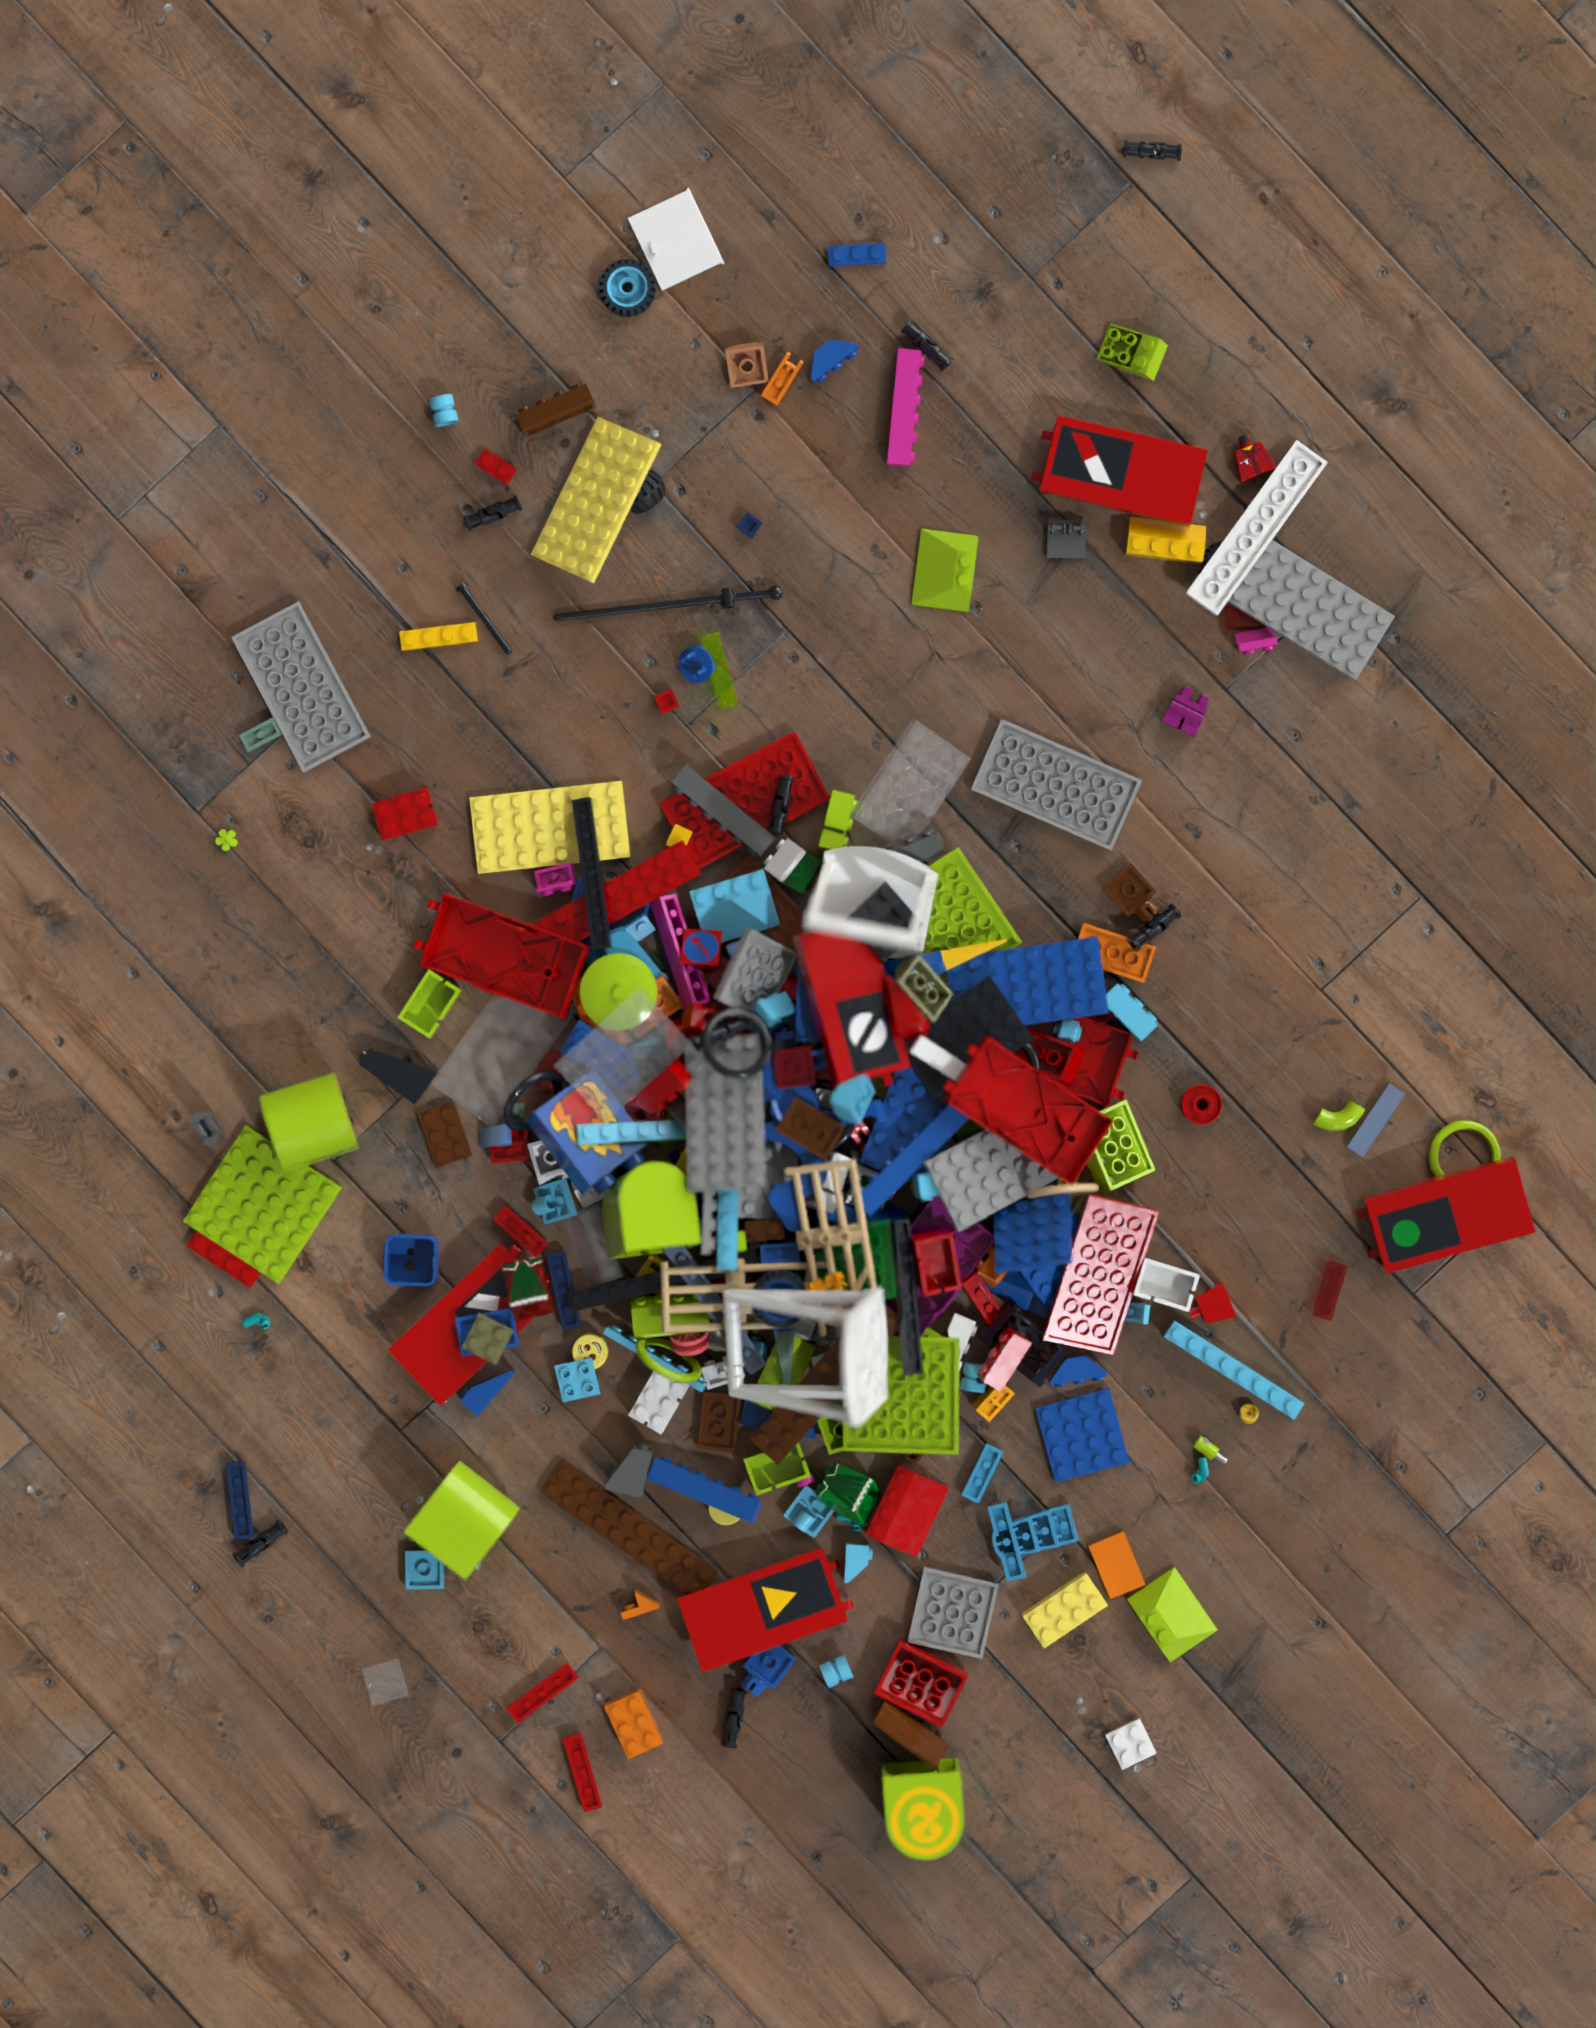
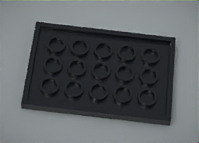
[903,975,1034,1105]

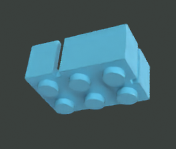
[1106,984,1158,1041]

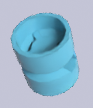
[428,394,459,427]
[961,1362,986,1393]
[819,1655,854,1688]

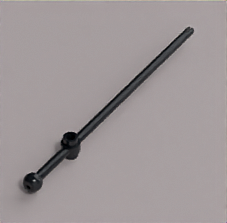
[553,585,782,621]

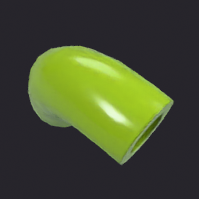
[1313,1101,1365,1131]

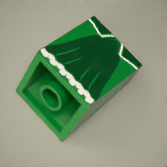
[816,1462,881,1527]

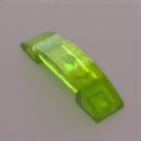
[700,631,738,710]

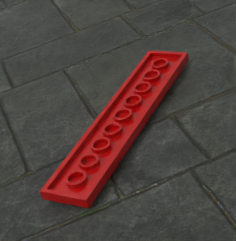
[533,840,701,942]

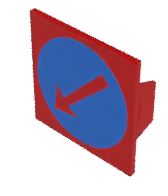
[680,928,722,968]

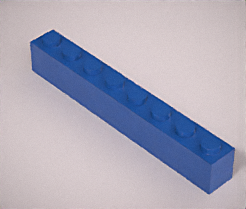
[853,1105,969,1216]

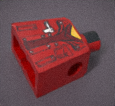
[1234,434,1276,484]

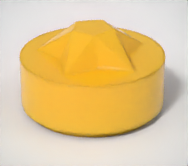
[1239,1403,1259,1424]

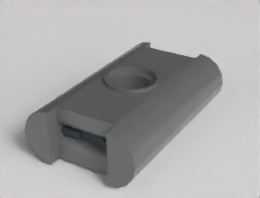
[191,1110,226,1146]

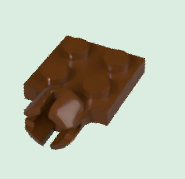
[1102,863,1160,923]

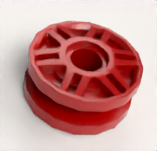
[1181,1085,1222,1125]

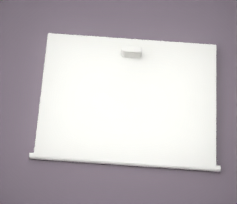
[628,188,724,291]

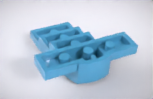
[585,913,675,992]
[988,1502,1079,1582]

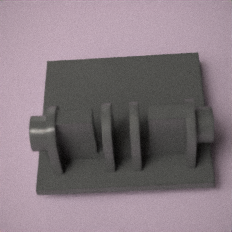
[1047,519,1087,559]

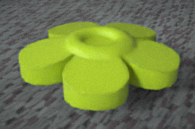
[215,829,238,851]

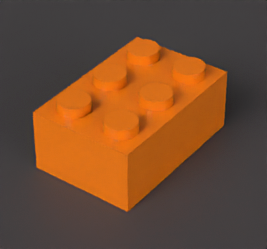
[604,1688,664,1759]

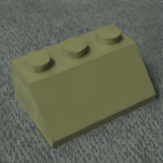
[895,954,954,1023]

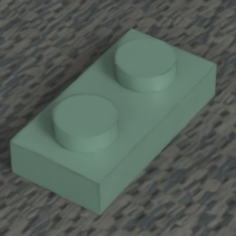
[239,718,282,752]

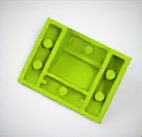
[911,529,978,612]
[1127,1567,1217,1662]

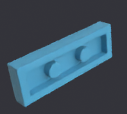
[961,1443,1004,1504]

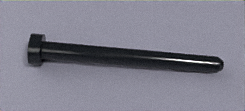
[455,581,512,655]

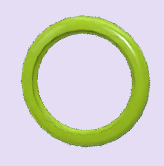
[1428,1120,1501,1177]
[636,1337,702,1383]

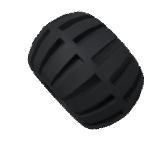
[629,469,666,514]

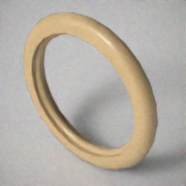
[1026,1183,1099,1199]

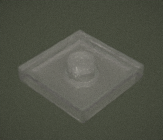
[362,1658,410,1706]

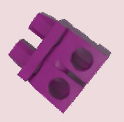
[1161,686,1209,737]

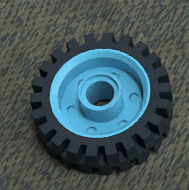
[599,258,656,317]

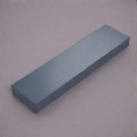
[1346,1083,1405,1158]

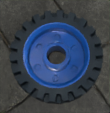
[753,1270,808,1328]

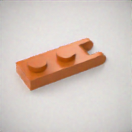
[761,352,804,406]

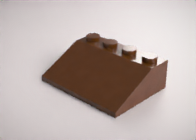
[872,1699,948,1769]

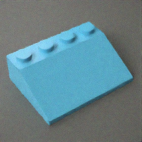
[689,869,780,943]

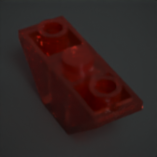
[537,1050,576,1095]

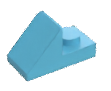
[1124,1301,1150,1324]

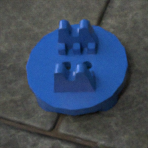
[678,645,716,683]

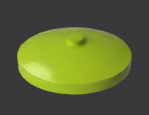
[580,953,657,1031]

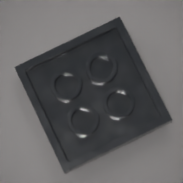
[845,881,923,963]

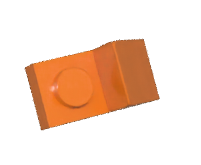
[621,1590,660,1620]

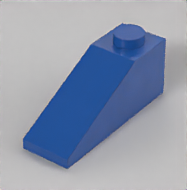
[460,1369,516,1416]

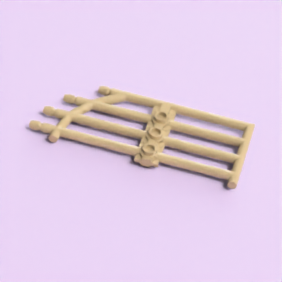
[785,1159,876,1337]
[660,1256,835,1333]

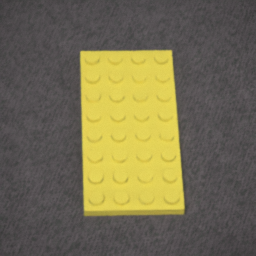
[531,417,661,583]
[470,781,631,874]

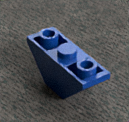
[811,340,859,384]
[1049,1354,1108,1387]

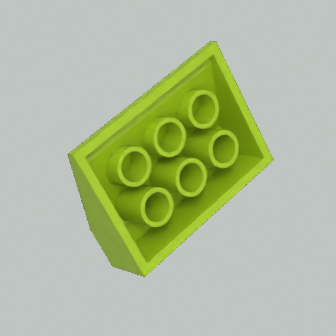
[1087,1100,1155,1194]

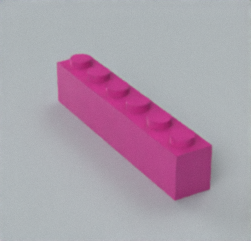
[887,348,924,468]
[650,894,711,1011]

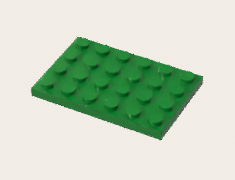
[799,1220,897,1307]

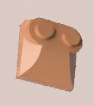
[725,342,769,388]

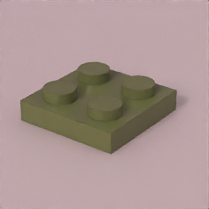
[462,1313,514,1365]

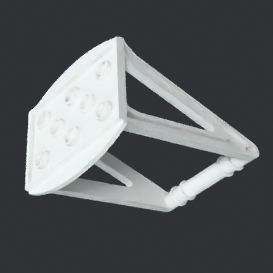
[805,846,938,958]
[722,1287,888,1427]

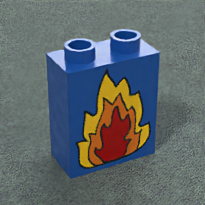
[526,1069,649,1195]

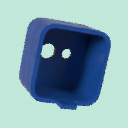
[384,1233,440,1286]

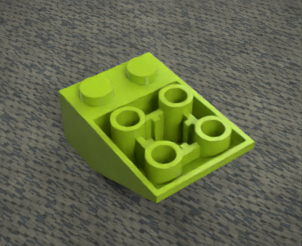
[1096,323,1168,381]

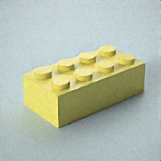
[1022,1571,1108,1648]

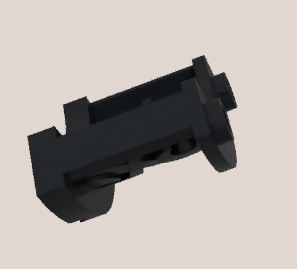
[977,1302,1068,1387]

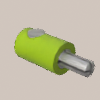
[1193,1435,1228,1464]

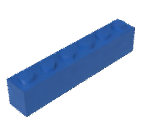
[646,1456,763,1524]

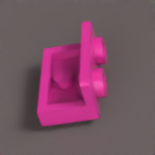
[1235,627,1278,655]
[534,862,577,896]

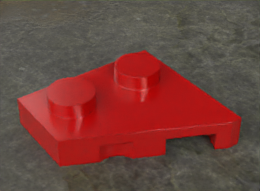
[490,1130,530,1164]

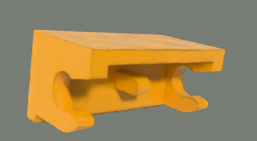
[972,1385,1015,1422]

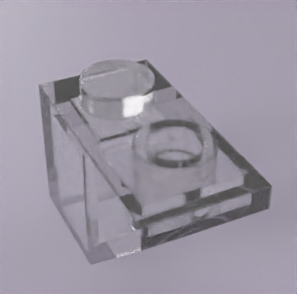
[809,1321,844,1349]

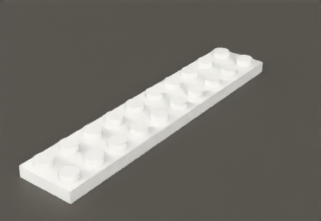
[1186,440,1328,617]

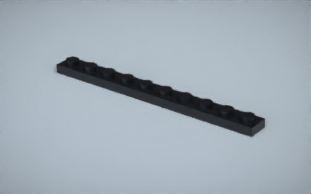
[567,1249,757,1312]

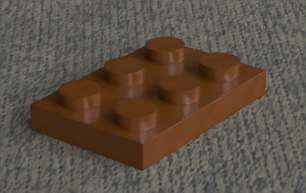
[776,1097,846,1160]
[417,1101,472,1168]
[697,1391,741,1453]

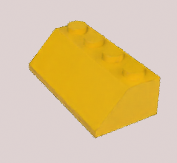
[1125,517,1206,564]

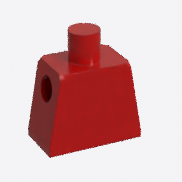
[1188,1282,1236,1324]

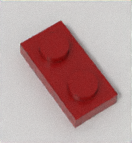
[474,448,517,485]

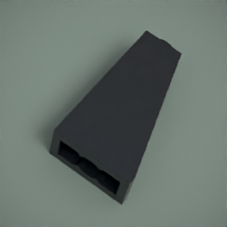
[358,1048,438,1105]

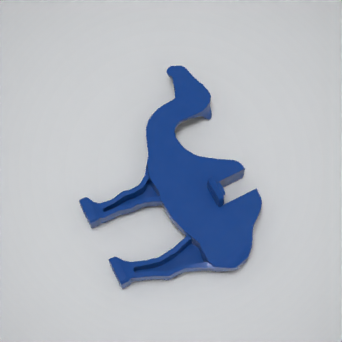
[763,1048,888,1231]

